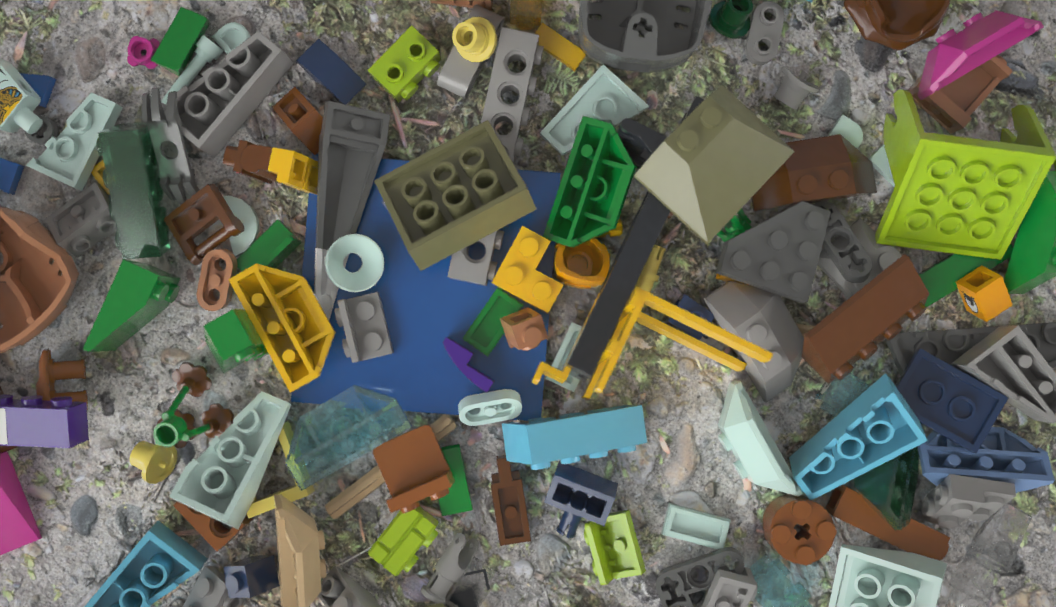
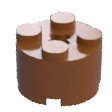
[762,495,837,565]

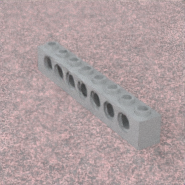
[447,27,544,286]

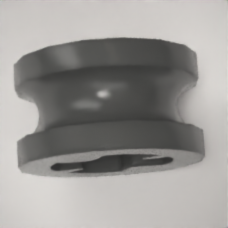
[25,115,59,146]

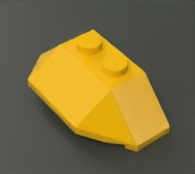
[228,263,336,393]

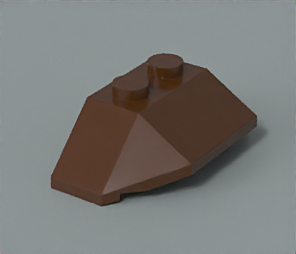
[751,134,877,212]

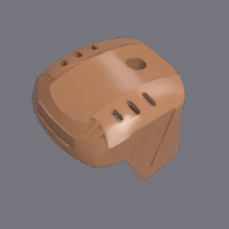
[0,205,79,353]

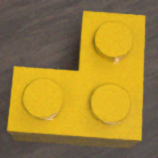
[491,226,564,314]

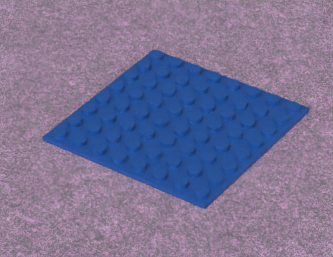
[291,153,561,421]

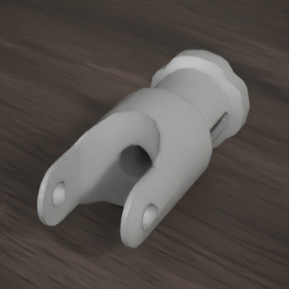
[420,533,479,604]

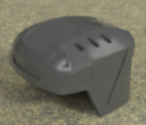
[578,0,712,73]

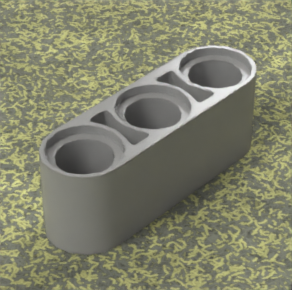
[437,4,505,99]

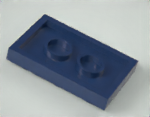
[896,348,1008,454]

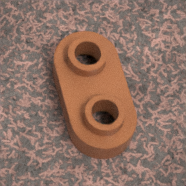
[197,249,238,311]

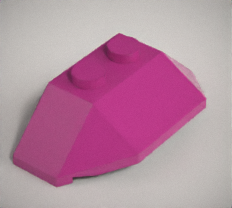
[918,10,1044,100]

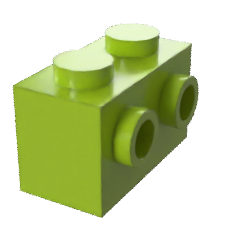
[368,25,441,103]

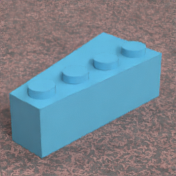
[502,405,647,470]
[84,521,208,607]

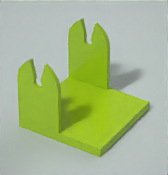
[875,89,1056,260]

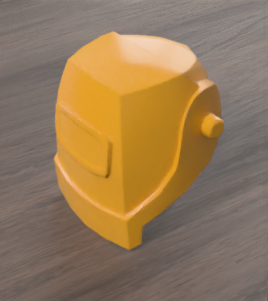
[554,238,610,289]

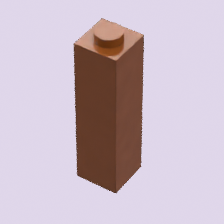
[825,485,951,561]

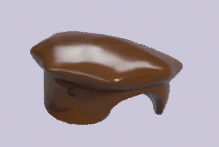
[844,0,951,51]

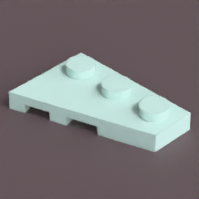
[540,64,649,156]
[26,93,123,191]

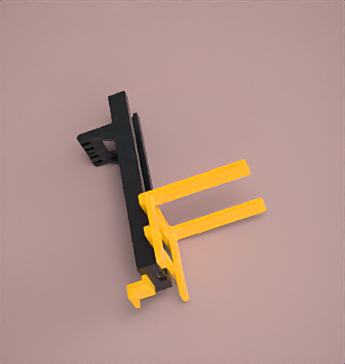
[532,96,773,401]

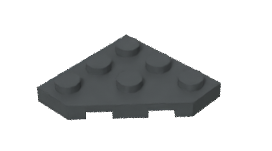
[716,201,831,303]

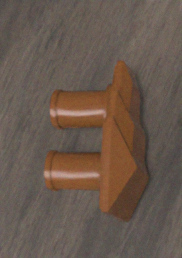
[36,348,88,410]

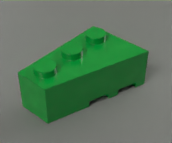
[203,309,269,374]

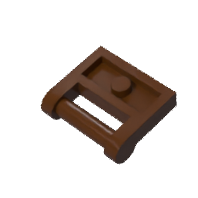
[164,184,244,266]

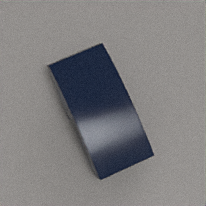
[296,39,366,105]

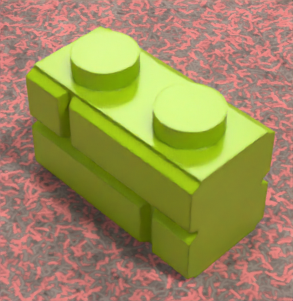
[367,506,439,576]

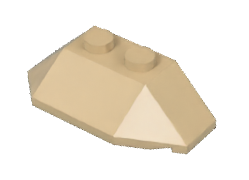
[274,494,326,607]

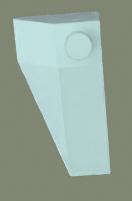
[169,391,291,529]

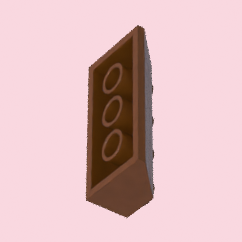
[802,254,929,384]

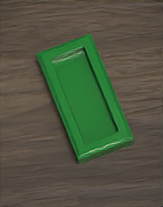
[462,287,524,357]

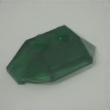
[854,446,919,530]

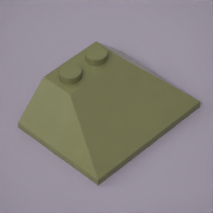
[633,85,795,245]

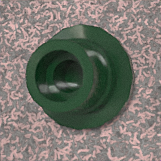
[709,0,753,39]

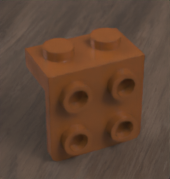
[373,424,455,514]

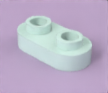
[458,389,522,426]

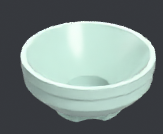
[325,234,384,292]

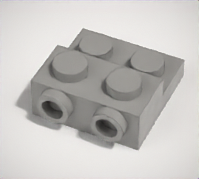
[921,474,1016,528]

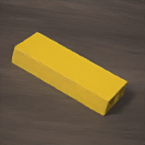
[534,22,586,71]

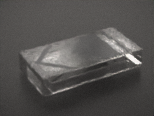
[444,556,500,607]

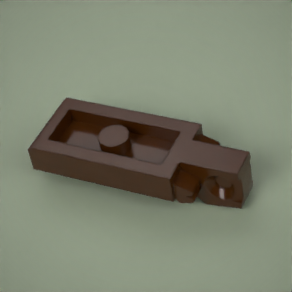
[491,455,531,546]

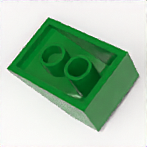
[83,259,181,352]

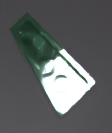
[97,122,170,260]

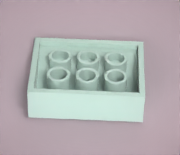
[829,544,948,607]

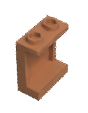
[908,55,1013,134]

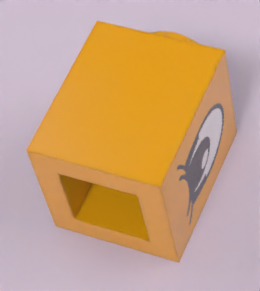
[955,265,1013,322]

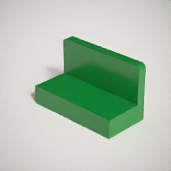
[237,219,302,271]

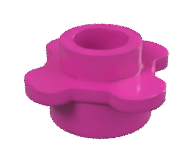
[127,36,160,69]

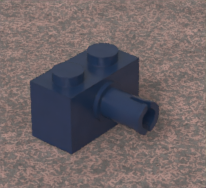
[544,461,618,538]

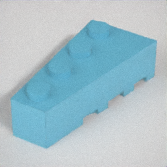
[789,373,928,500]

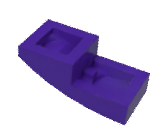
[443,337,495,393]

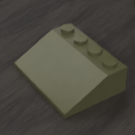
[374,120,536,271]

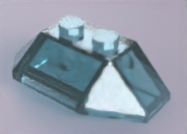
[285,385,412,491]

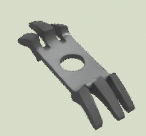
[142,88,199,205]

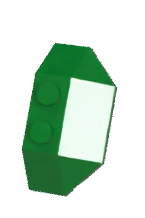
[543,116,636,248]
[1004,170,1056,294]

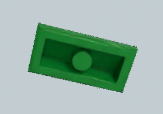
[151,7,210,76]

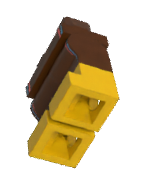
[223,140,318,195]

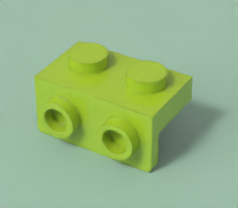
[584,510,646,585]

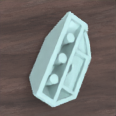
[718,380,804,497]

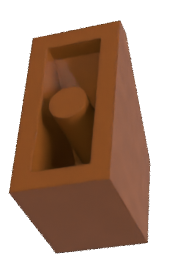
[272,87,323,155]

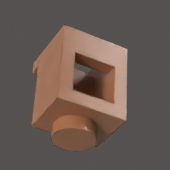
[500,307,548,350]

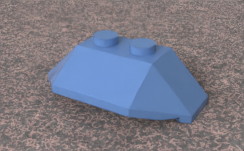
[917,427,1055,493]

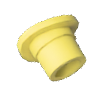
[452,17,497,62]
[130,441,177,484]

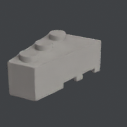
[951,325,1056,424]

